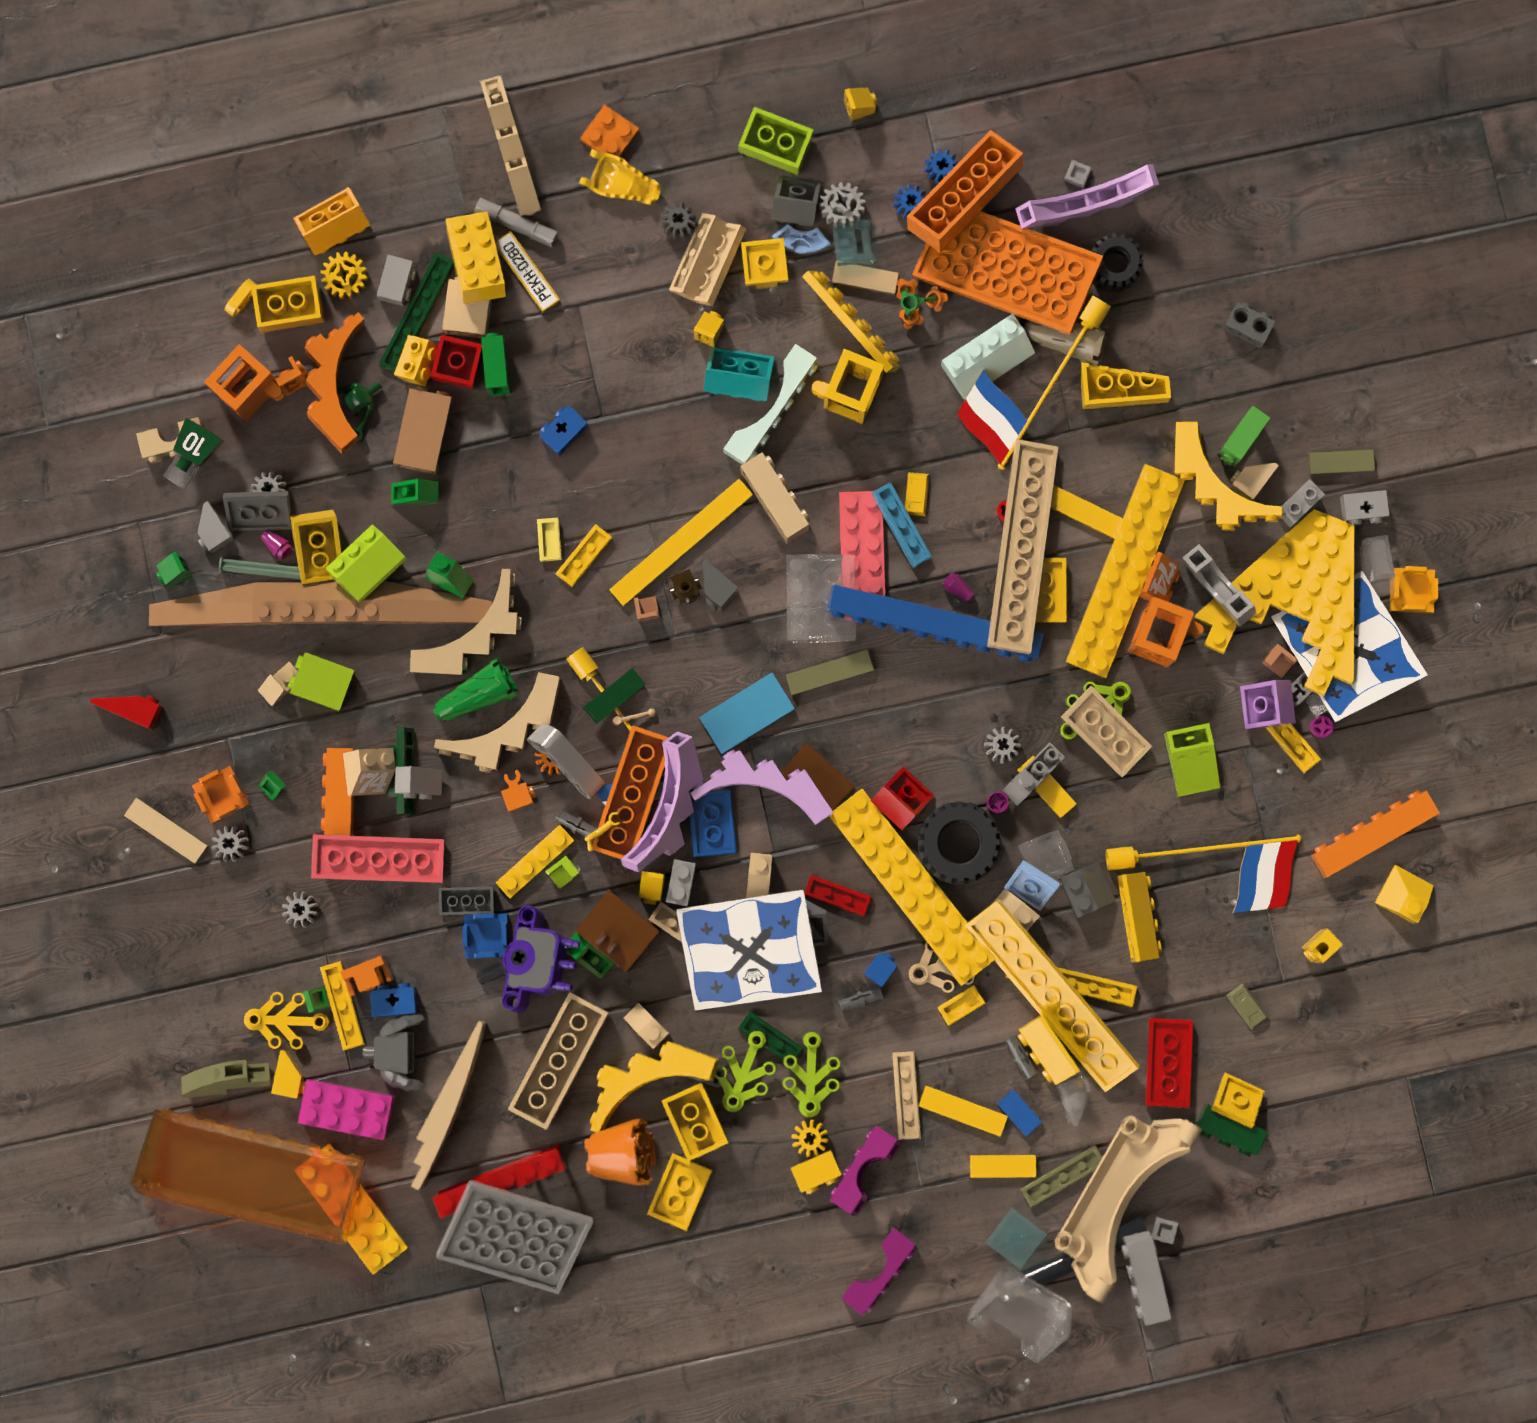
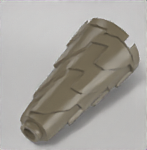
[1024,321,1109,366]

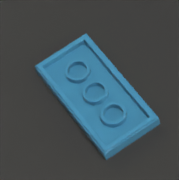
[699,673,795,754]

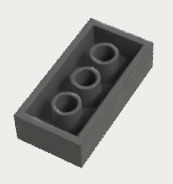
[439,886,495,915]

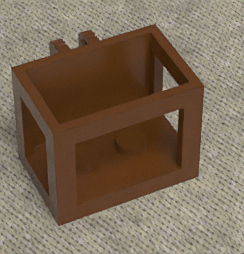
[575,890,661,972]

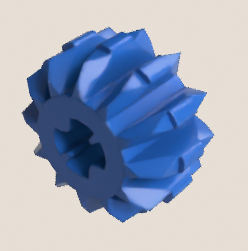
[924,148,960,185]
[893,184,926,220]

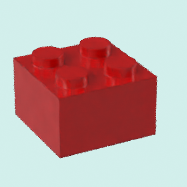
[431,335,483,390]

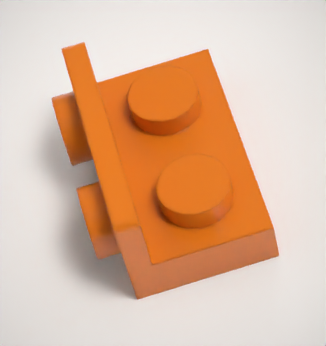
[275,356,308,396]

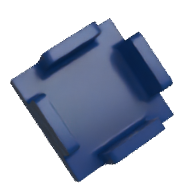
[462,913,509,959]

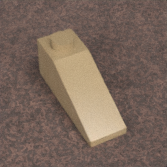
[746,853,772,899]

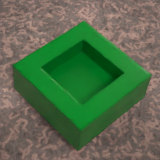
[258,771,286,801]
[303,986,331,1013]

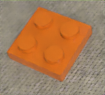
[580,104,639,157]

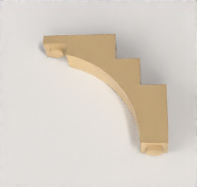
[480,75,541,216]

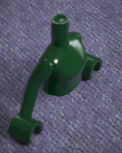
[337,381,382,443]

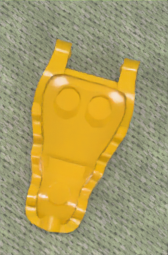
[579,149,661,205]

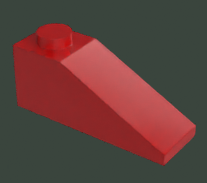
[90,695,163,730]

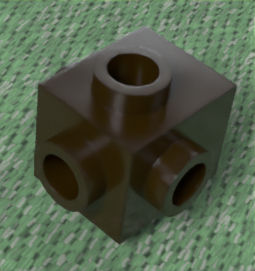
[669,569,702,605]

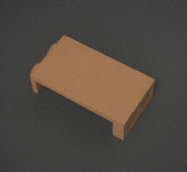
[393,387,454,475]

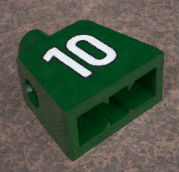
[173,418,224,472]

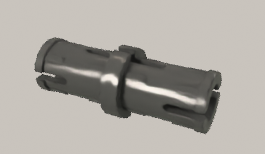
[555,809,598,841]
[838,987,884,1013]
[1004,1035,1038,1079]

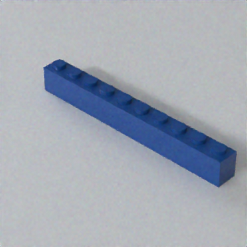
[826,585,1043,663]

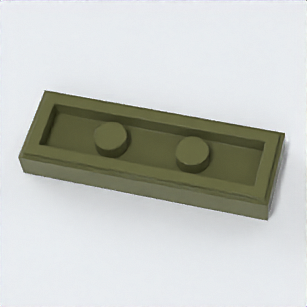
[1308,449,1375,475]

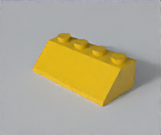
[1117,872,1162,962]

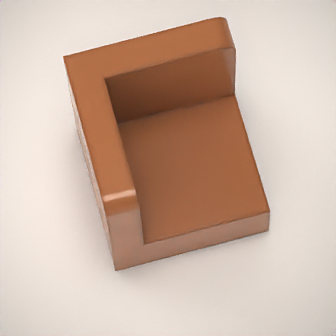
[634,596,660,622]
[1261,644,1298,678]

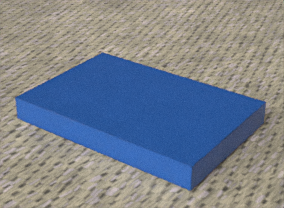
[689,789,737,858]

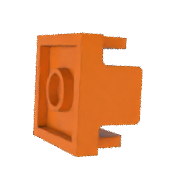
[192,766,251,824]
[340,956,394,996]

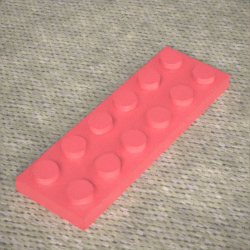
[839,491,885,621]
[311,835,444,883]

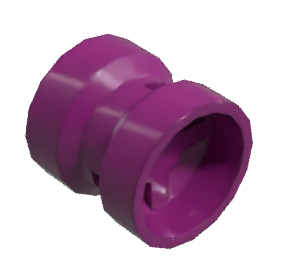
[986,791,1009,814]

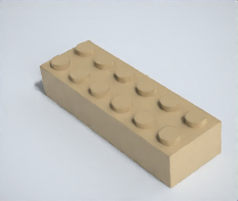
[508,992,609,1130]

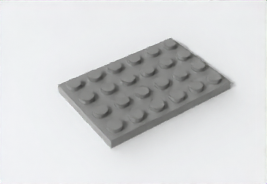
[436,1180,593,1294]

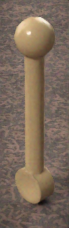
[613,708,656,725]

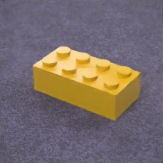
[446,211,506,304]

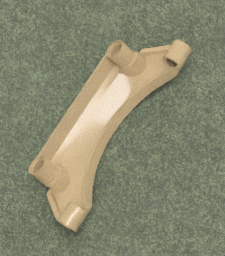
[1055,1116,1202,1304]

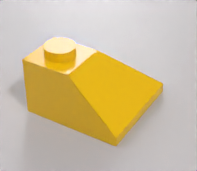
[1375,865,1434,924]

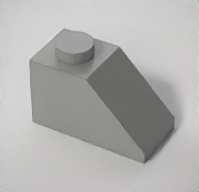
[197,501,234,553]

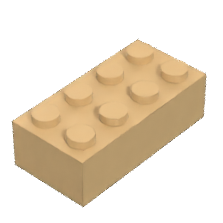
[740,453,810,544]

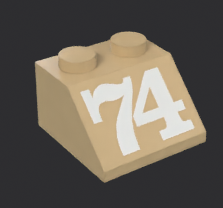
[343,748,396,796]

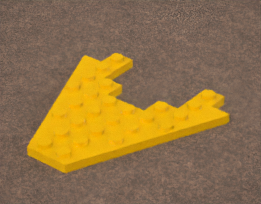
[1195,509,1354,696]

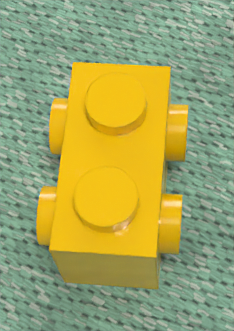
[394,335,438,387]

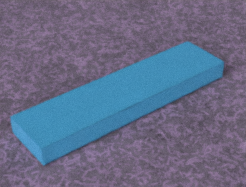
[871,482,932,568]

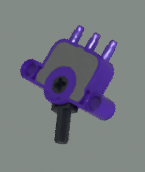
[477,905,580,1013]

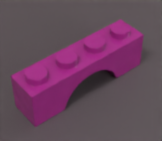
[830,1126,903,1217]
[841,1227,916,1315]

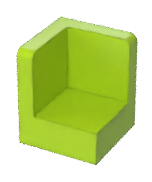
[546,856,580,889]

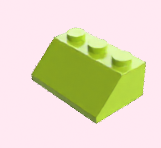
[325,524,407,603]

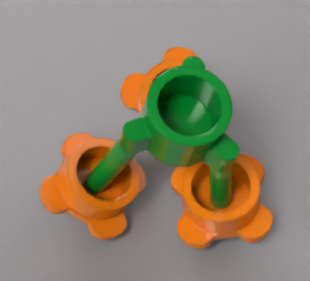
[896,278,948,330]

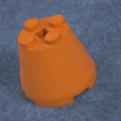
[584,1119,655,1186]

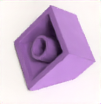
[1240,680,1296,729]

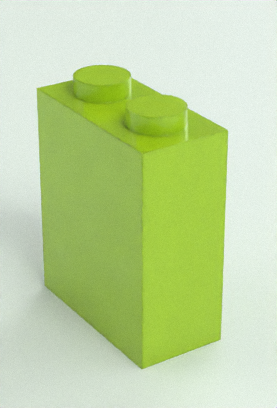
[287,652,354,711]

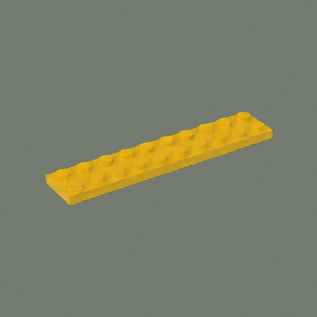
[1066,464,1185,678]
[829,789,995,986]
[965,899,1140,1092]

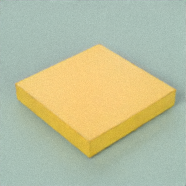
[1211,1073,1265,1128]

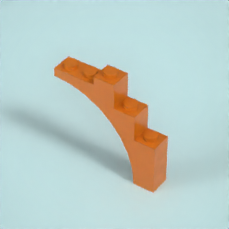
[304,312,365,455]

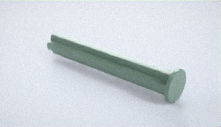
[219,556,300,579]

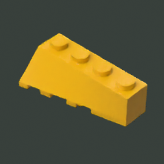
[1081,362,1171,409]

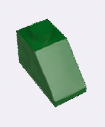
[391,479,439,505]
[156,552,193,588]
[425,552,474,599]
[567,932,614,979]

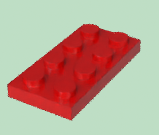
[1145,1018,1193,1108]

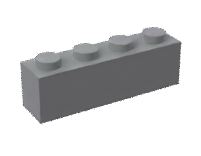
[1121,1231,1171,1325]

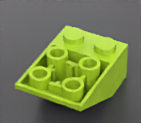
[1164,723,1220,797]

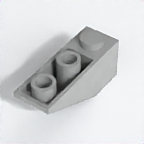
[1002,742,1065,806]

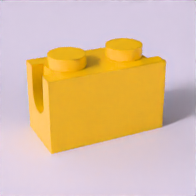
[1302,929,1343,963]
[791,1150,841,1194]

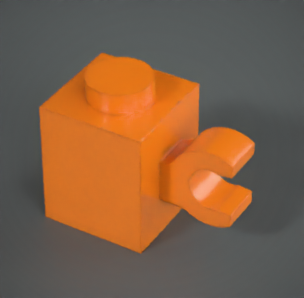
[501,770,536,813]

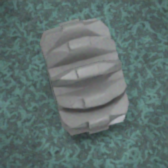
[251,471,287,492]
[984,727,1021,764]
[212,826,249,862]
[282,892,319,928]

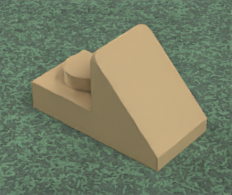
[258,662,298,707]

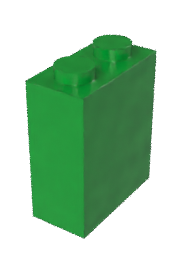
[481,333,511,396]

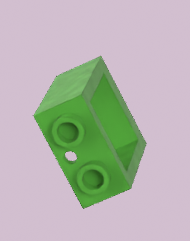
[1217,406,1270,467]

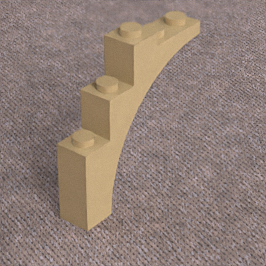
[410,569,521,675]
[434,672,561,773]

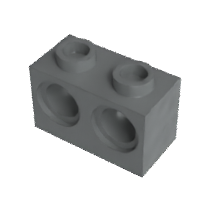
[1223,302,1276,348]

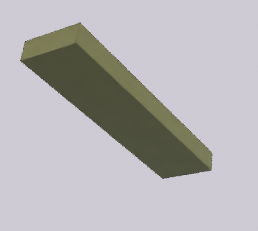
[785,650,874,696]
[1020,1145,1103,1208]

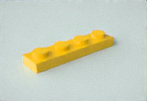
[496,825,574,899]

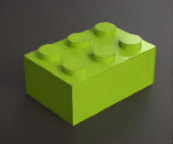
[739,107,814,175]

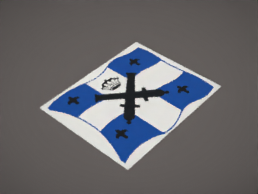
[1271,571,1427,722]
[676,890,822,1010]

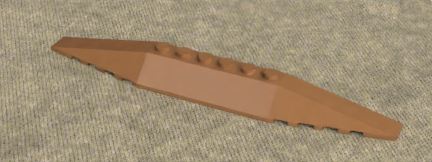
[149,581,492,626]

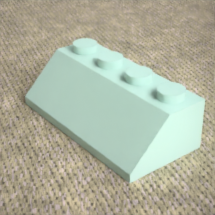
[941,314,1035,400]

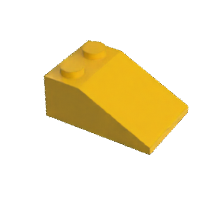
[290,510,341,584]

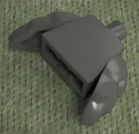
[363,1014,425,1092]

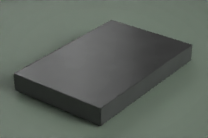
[223,491,292,531]

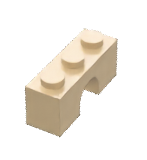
[136,417,204,463]

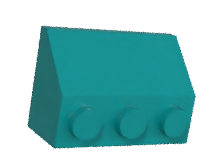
[704,347,774,401]

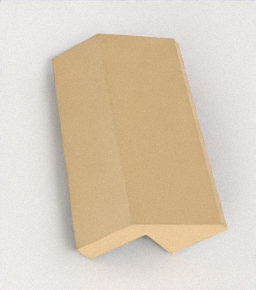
[669,213,746,306]

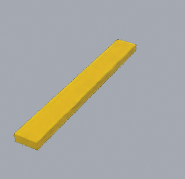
[609,479,753,607]

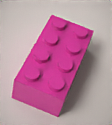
[298,1079,395,1140]

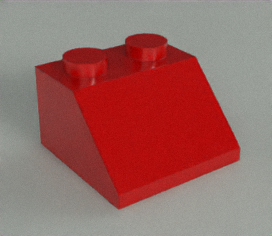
[871,766,935,830]

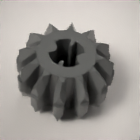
[661,202,696,239]

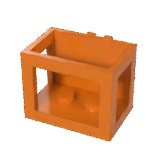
[204,344,284,422]
[1128,596,1204,668]

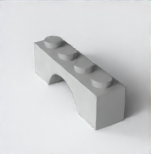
[1182,544,1257,627]

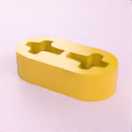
[225,279,257,317]

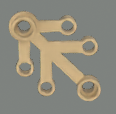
[909,942,974,993]

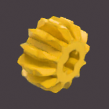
[792,1120,829,1157]

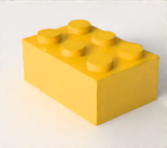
[251,276,325,333]
[662,1082,729,1161]

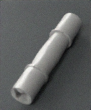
[474,198,558,248]

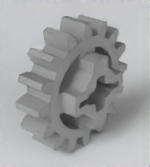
[819,182,866,228]

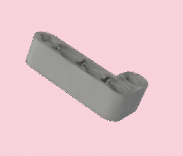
[527,723,605,799]

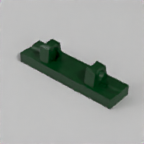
[388,727,414,815]

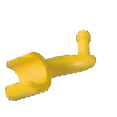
[585,812,621,851]

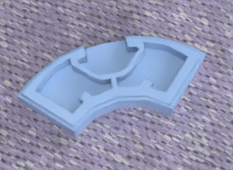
[771,224,831,254]

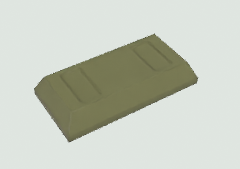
[1225,983,1269,1031]

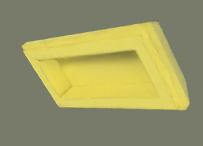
[537,518,561,562]

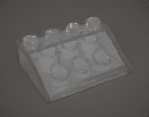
[786,554,856,643]

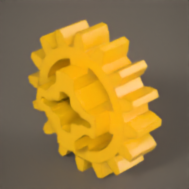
[321,252,368,299]

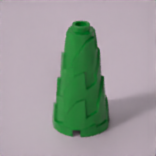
[433,658,518,721]

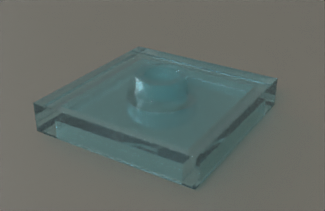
[985,1207,1047,1269]

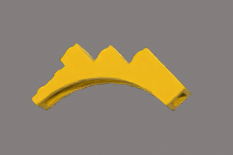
[1175,422,1284,531]
[590,1042,720,1132]

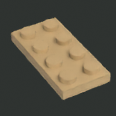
[1061,686,1152,777]

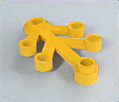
[244,992,330,1050]

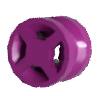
[1309,716,1334,738]

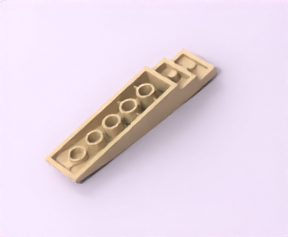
[411,1021,487,1190]

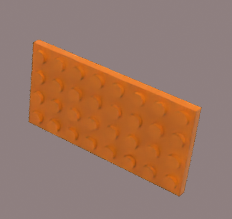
[912,211,1104,335]

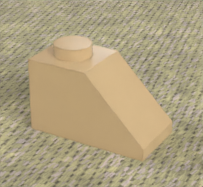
[1230,463,1279,501]
[993,889,1040,931]
[624,1003,669,1049]

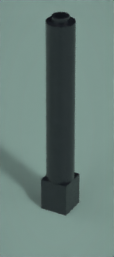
[995,1216,1147,1303]

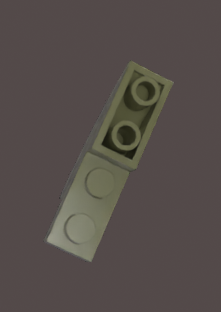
[181,1060,270,1098]

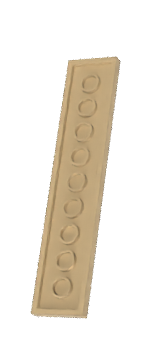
[987,439,1058,654]

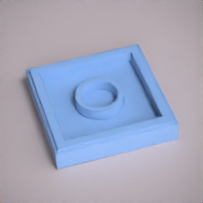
[1004,860,1060,911]

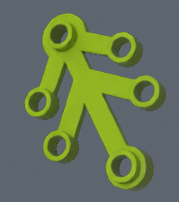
[1060,682,1131,740]
[714,1031,776,1112]
[782,1032,840,1117]

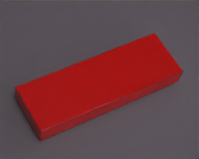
[804,875,872,917]

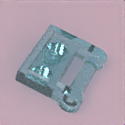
[832,220,875,266]

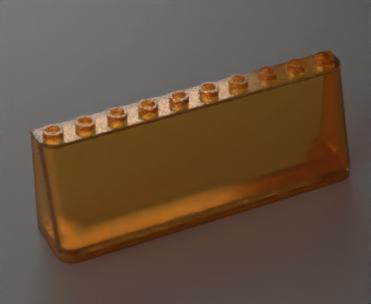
[130,1108,365,1245]

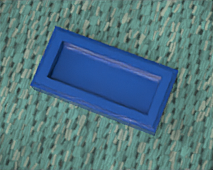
[997,1089,1042,1136]

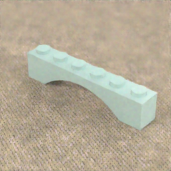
[723,344,818,465]

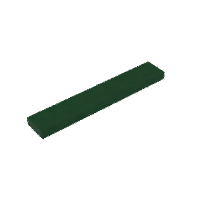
[378,252,454,373]

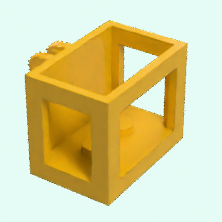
[811,349,884,424]

